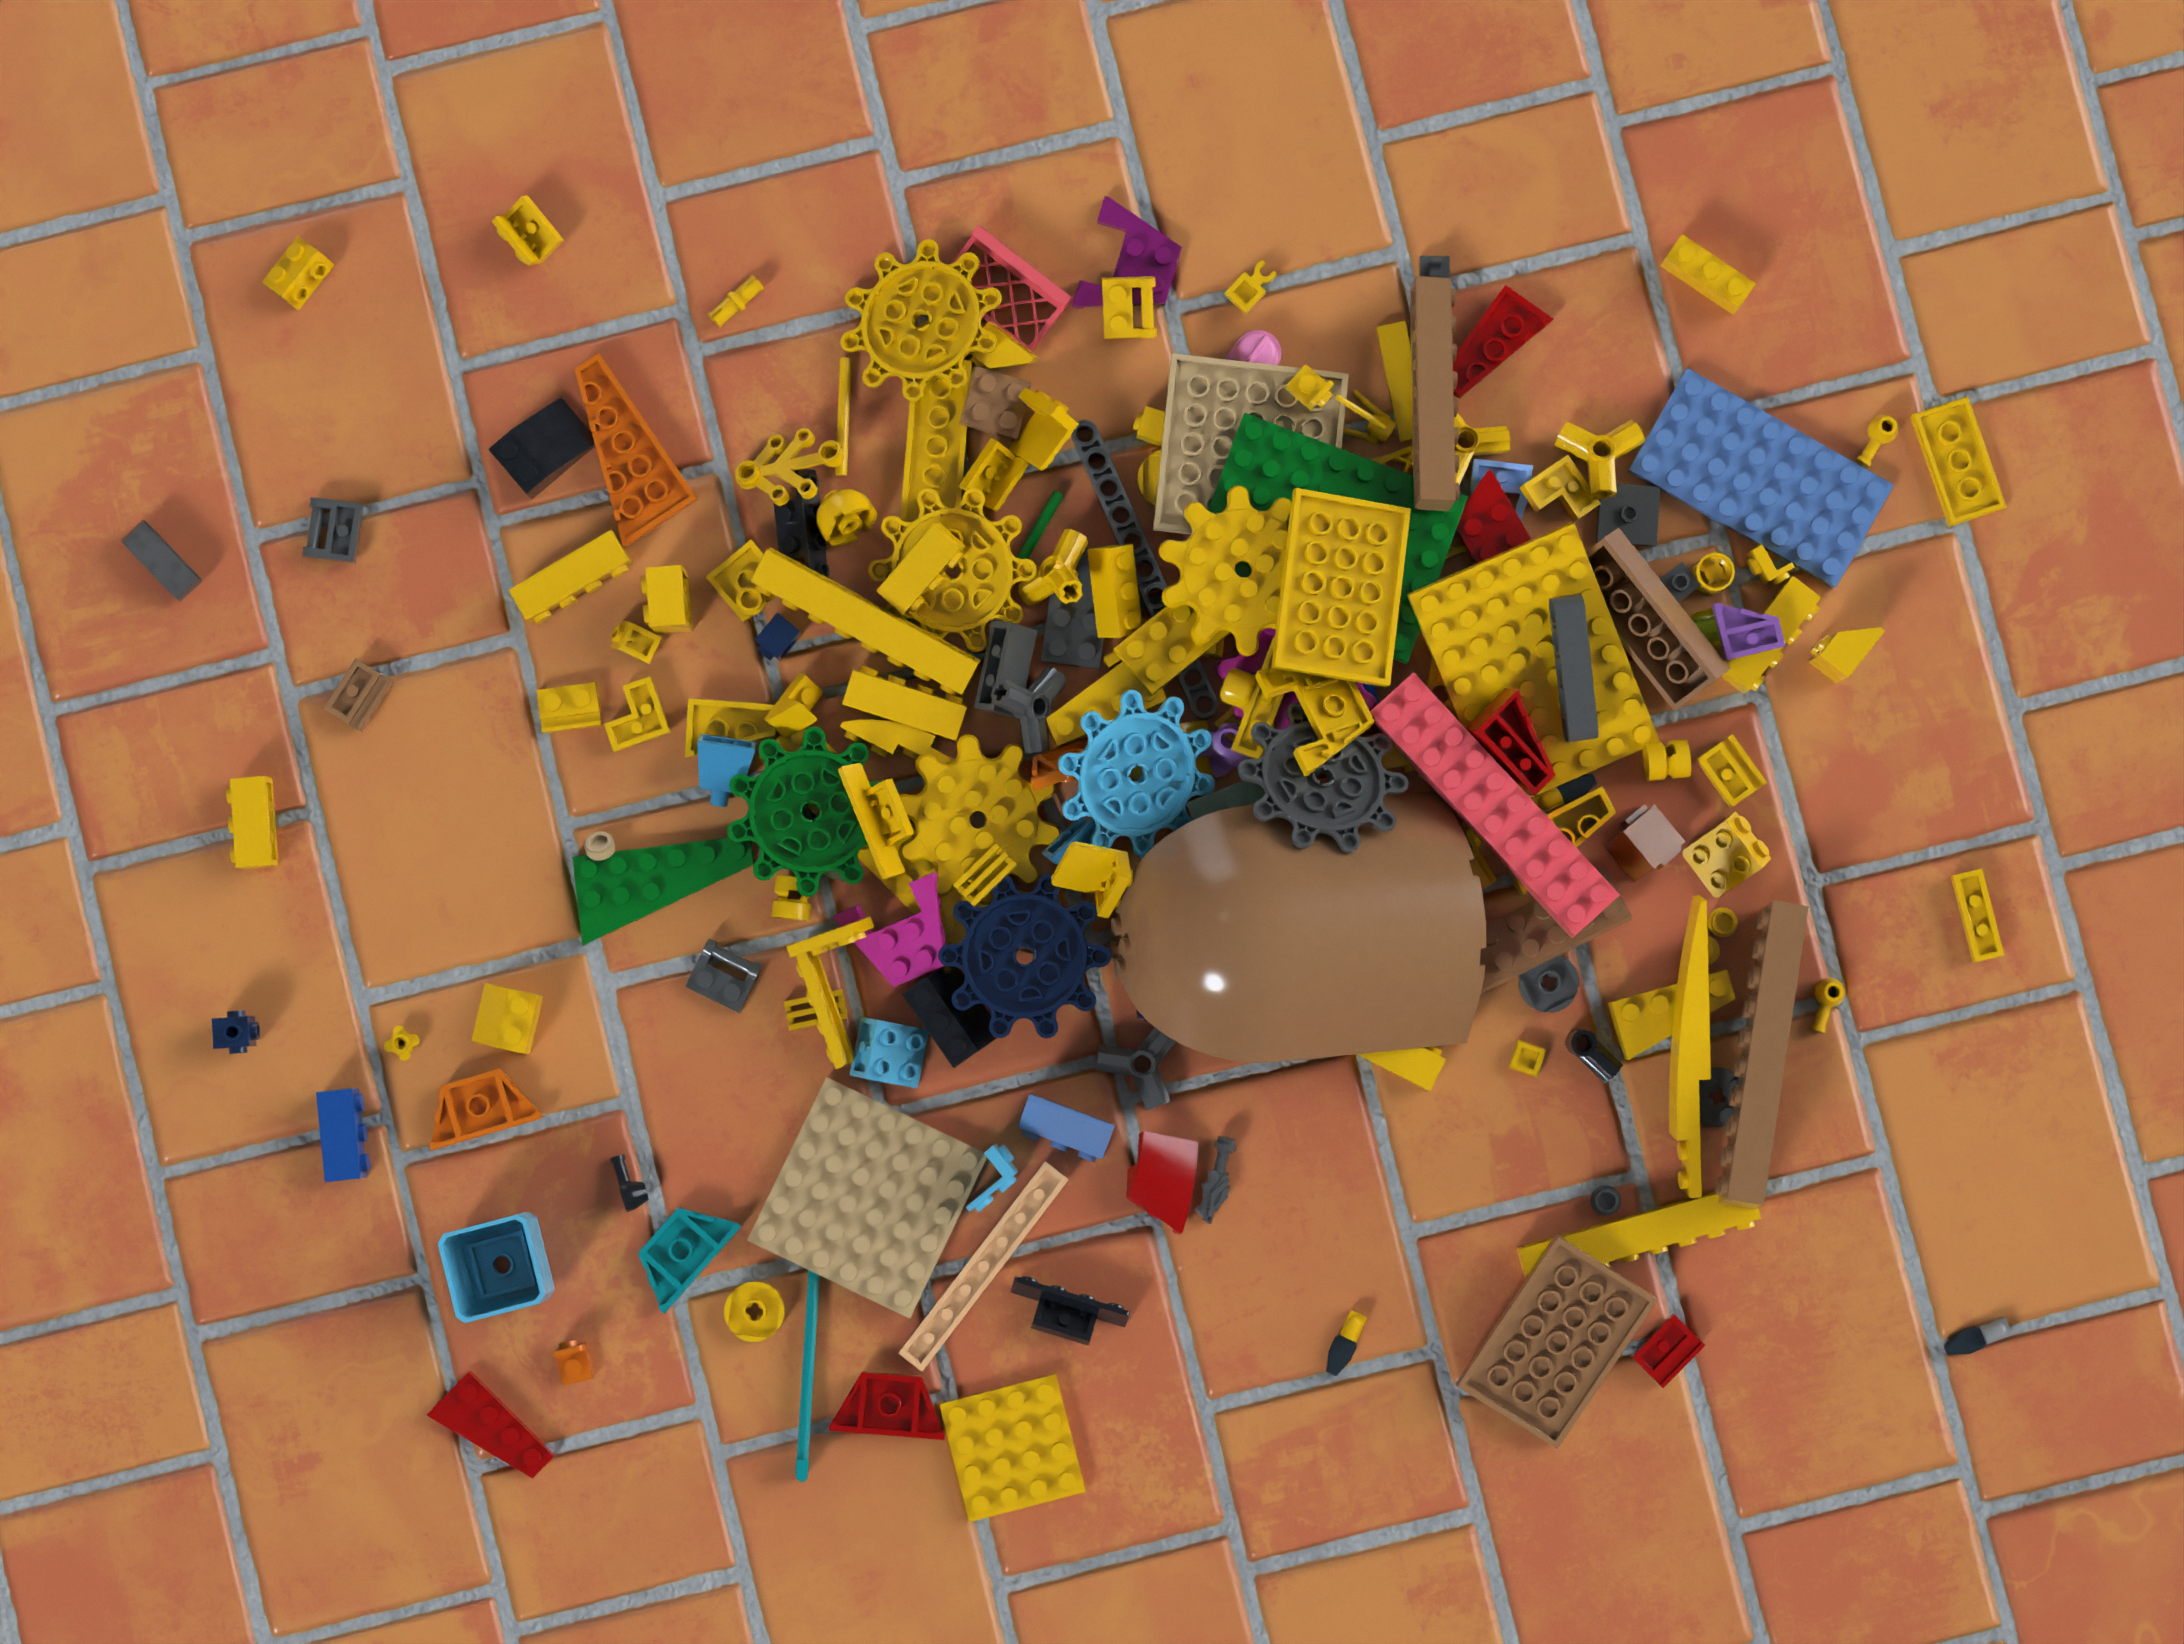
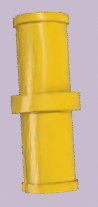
[708,275,764,328]

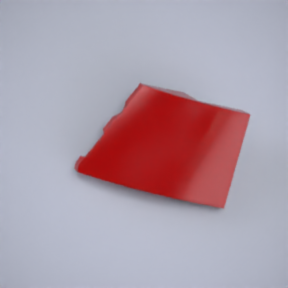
[1126,1131,1199,1235]

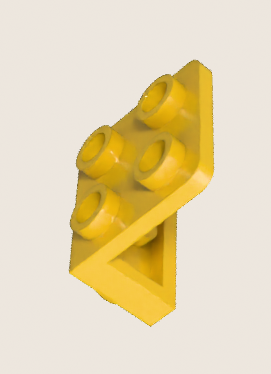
[1009,387,1078,471]
[1682,811,1771,898]
[1051,841,1133,918]

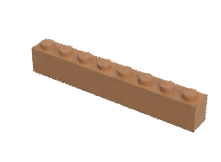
[1410,276,1460,511]

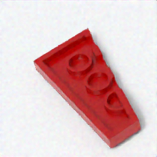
[1453,285,1553,399]
[427,1371,556,1479]

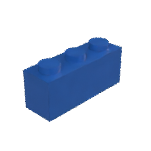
[316,1088,370,1182]

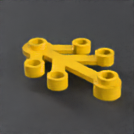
[735,428,845,506]

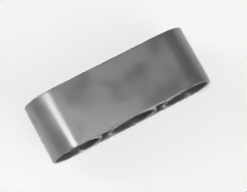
[121,520,202,602]

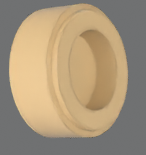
[584,832,616,860]

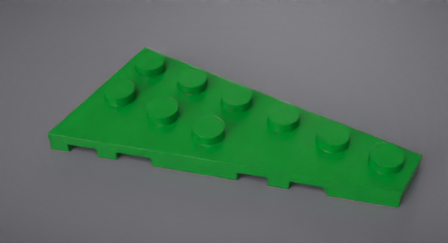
[572,837,754,946]

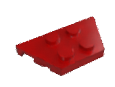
[1456,469,1532,564]
[829,1371,945,1440]

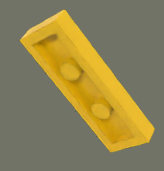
[1950,868,2005,963]

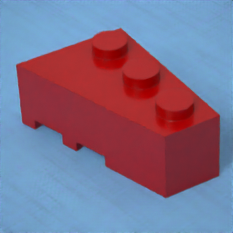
[1466,688,1556,796]

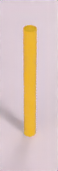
[835,357,852,477]

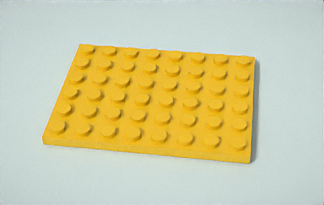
[1407,522,1660,798]

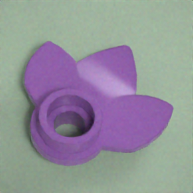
[1198,722,1253,778]

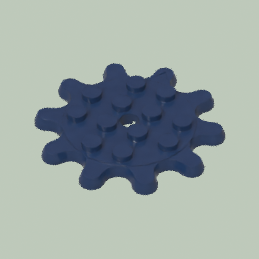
[938,874,1111,1039]

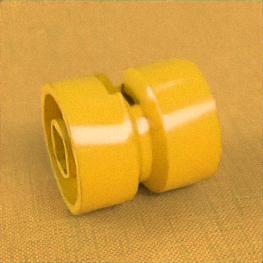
[1690,552,1735,596]
[1642,739,1691,781]
[771,875,812,921]

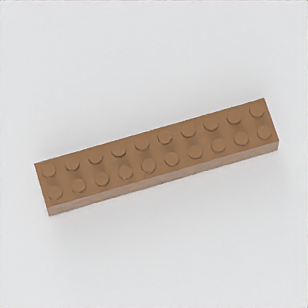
[1715,900,1809,1210]

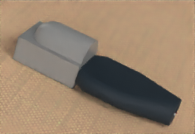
[1944,1317,2012,1355]

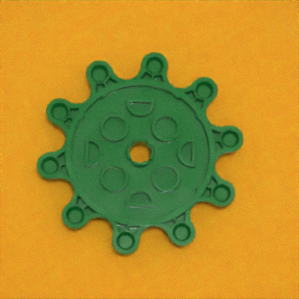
[727,726,883,897]

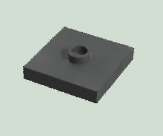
[1596,484,1660,547]

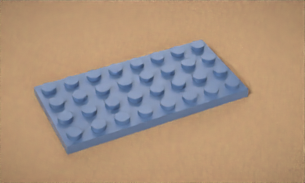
[1628,368,1894,589]

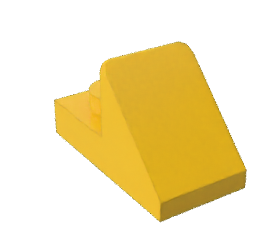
[764,673,824,738]

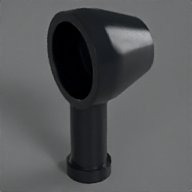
[610,1154,649,1212]

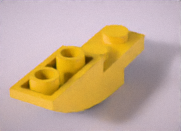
[840,719,955,764]

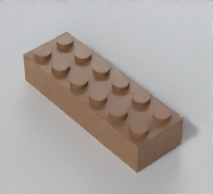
[1586,528,1731,711]

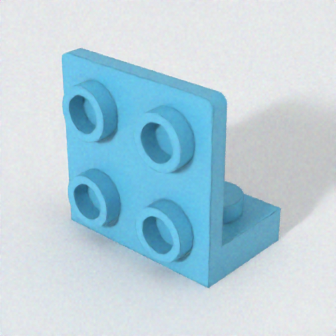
[849,1017,929,1088]

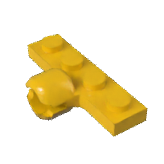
[1220,637,1286,759]

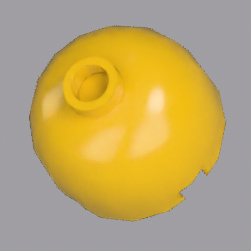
[816,489,877,547]

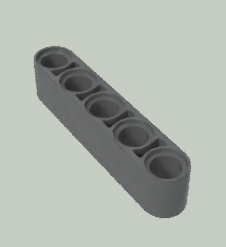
[1549,594,1598,743]

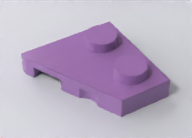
[1712,603,1785,661]

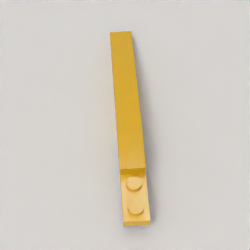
[1669,895,1711,1198]

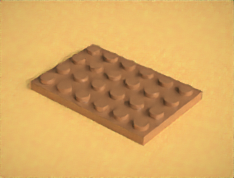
[1456,1234,1658,1449]

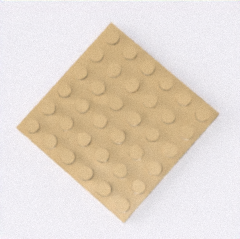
[1153,353,1349,535]
[747,1077,987,1318]

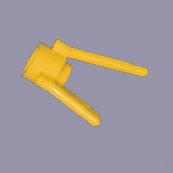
[1335,390,1396,445]

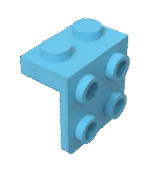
[966,1143,1018,1212]

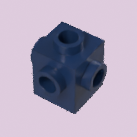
[212,1011,260,1054]

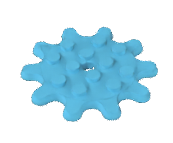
[1058,690,1215,858]

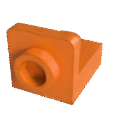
[552,1339,594,1386]

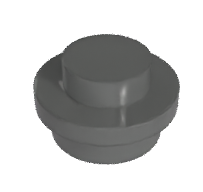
[1590,1185,1621,1216]

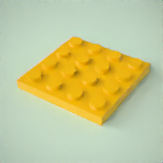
[939,1373,1086,1522]

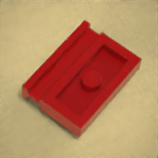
[1631,1313,1706,1388]

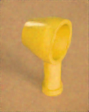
[1856,414,1898,467]
[1810,978,1845,1034]

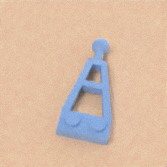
[1470,459,1533,520]

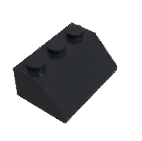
[902,966,997,1068]

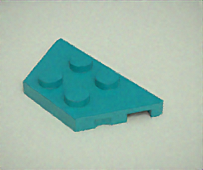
[638,1207,742,1314]

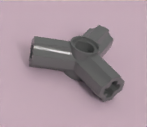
[990,667,1067,753]
[1096,1027,1176,1111]

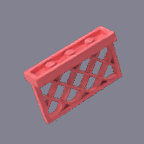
[951,225,1074,352]

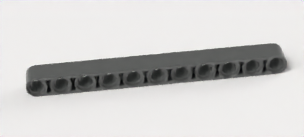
[1072,420,1218,720]

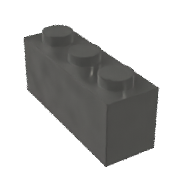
[974,621,1037,717]

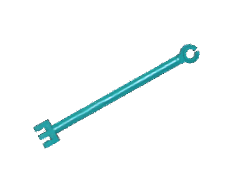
[795,1270,820,1482]

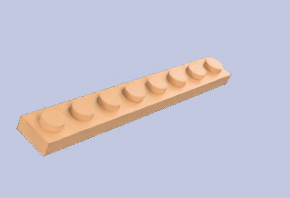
[898,1161,1069,1371]

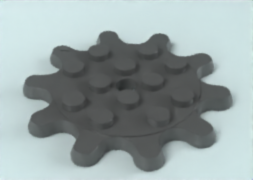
[1237,702,1409,853]

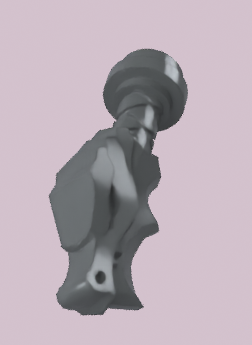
[1194,1136,1237,1224]

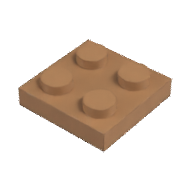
[959,366,1031,441]

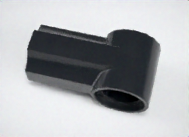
[1565,1029,1623,1084]

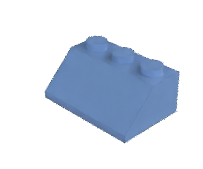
[1017,1093,1115,1162]

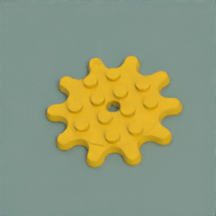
[840,239,1002,402]
[1159,485,1291,656]
[868,488,1037,652]
[898,734,1061,905]

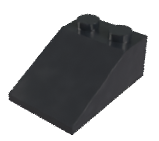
[488,397,595,499]

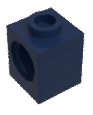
[755,612,803,661]

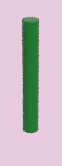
[1016,490,1064,559]

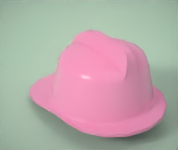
[1225,330,1281,365]

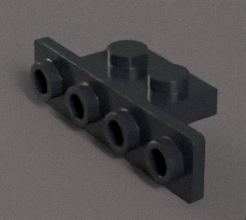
[773,469,830,578]
[1011,1276,1130,1346]

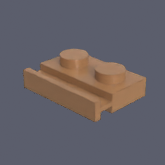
[323,658,394,732]

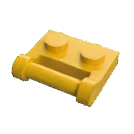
[1102,276,1157,339]

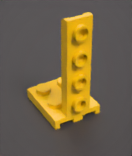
[786,917,874,1069]

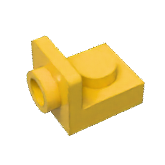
[1285,364,1334,412]
[611,620,662,664]

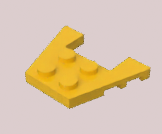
[1255,669,1374,777]

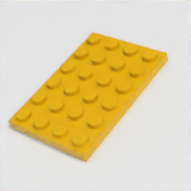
[1271,488,1411,687]

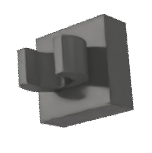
[1419,256,1450,278]

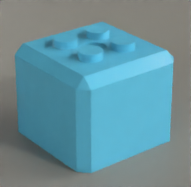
[438,1211,555,1323]

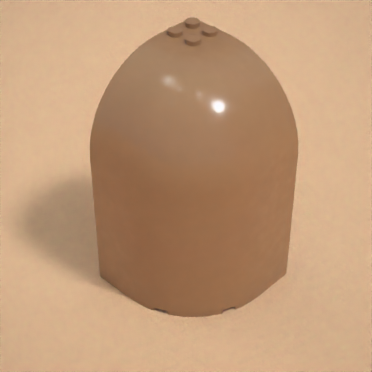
[1106,791,1486,1063]

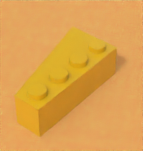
[1046,662,1167,747]
[1606,970,1736,1060]

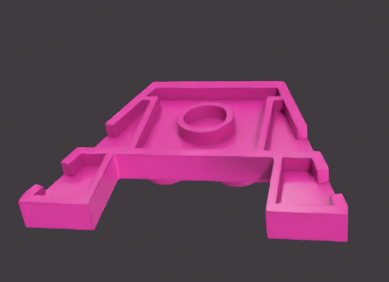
[833,871,946,987]

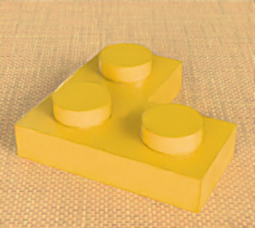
[1519,455,1601,521]
[604,676,671,753]

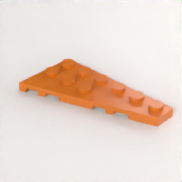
[574,353,698,549]

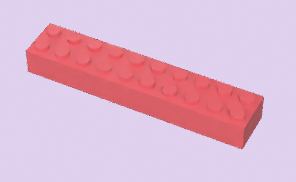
[1370,672,1620,939]

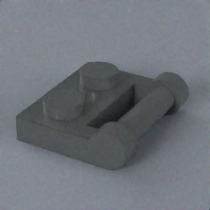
[302,497,364,563]
[685,938,763,1013]

